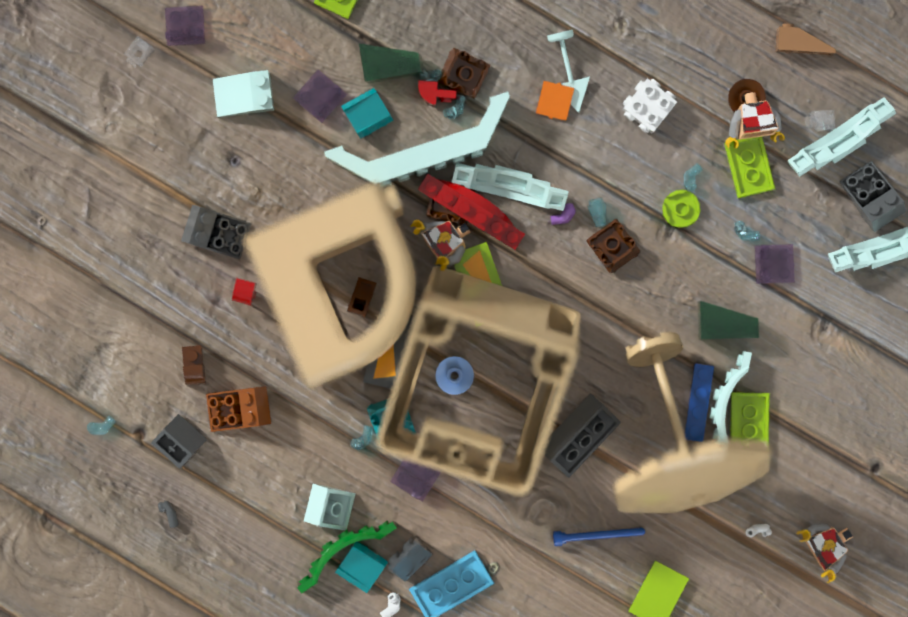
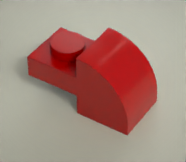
[418,80,456,107]
[232,278,257,306]

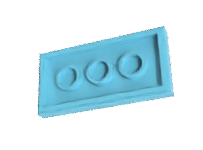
[409,550,494,617]

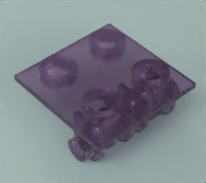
[165,6,205,46]
[293,70,347,123]
[755,244,795,284]
[390,458,442,502]

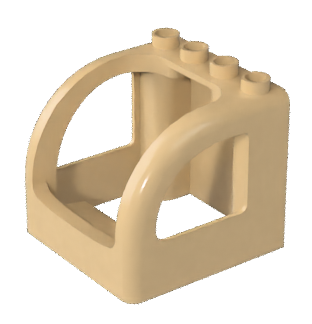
[244,182,416,388]
[377,266,580,495]

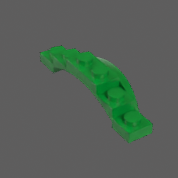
[297,520,397,594]

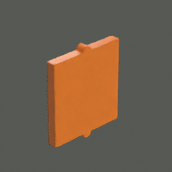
[536,81,574,121]

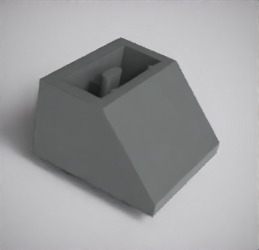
[151,414,207,469]

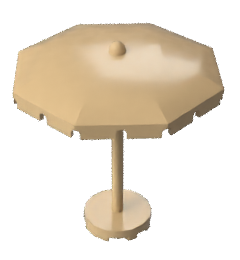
[614,332,771,513]

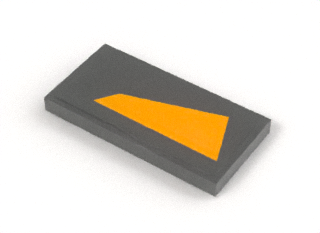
[363,308,417,389]

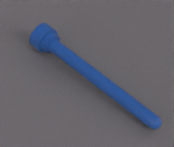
[553,528,645,546]

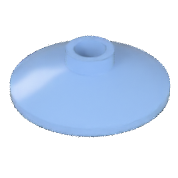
[436,356,474,395]

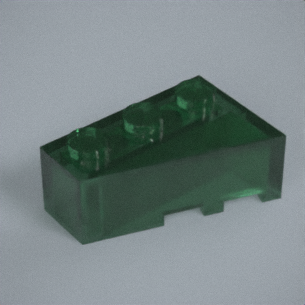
[359,44,424,84]
[698,301,759,339]

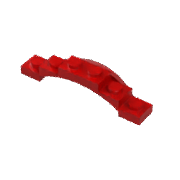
[417,173,525,250]

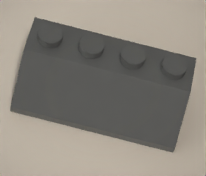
[542,393,621,478]

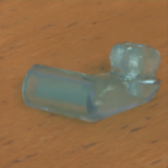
[414,63,442,82]
[443,95,467,119]
[683,163,703,191]
[734,221,760,241]
[350,425,373,450]

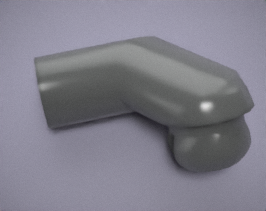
[158,500,179,528]

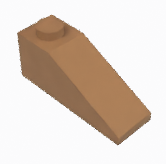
[775,24,836,55]

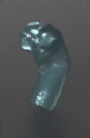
[87,416,116,435]

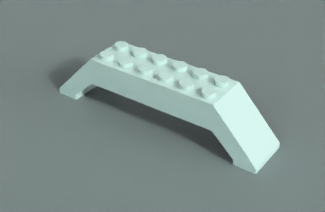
[324,92,510,188]

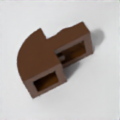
[347,277,377,317]
[182,345,206,385]

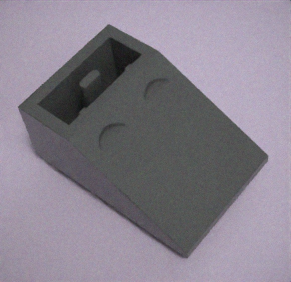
[840,161,906,232]
[181,205,252,260]
[388,537,433,581]

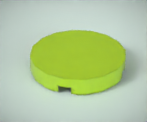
[662,190,701,228]

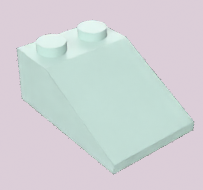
[213,70,274,117]

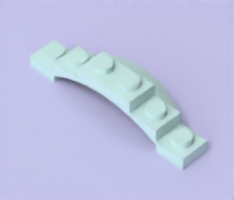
[788,98,896,177]
[452,163,569,211]
[828,227,908,273]
[709,351,752,447]

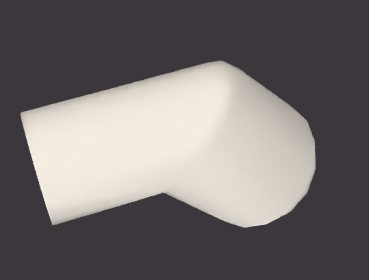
[746,524,772,538]
[380,593,401,617]

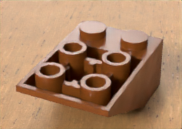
[206,386,271,432]

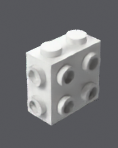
[622,78,677,133]

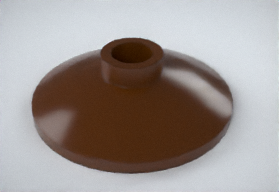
[728,79,766,113]

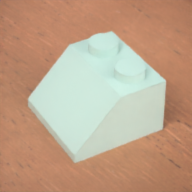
[304,484,356,530]

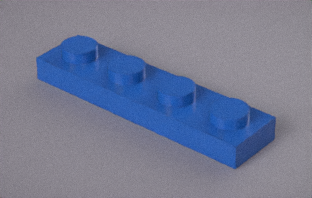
[684,363,714,442]

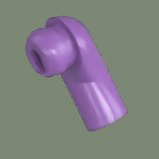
[550,203,576,225]

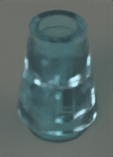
[587,198,607,227]

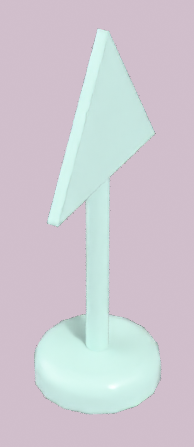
[547,29,590,113]

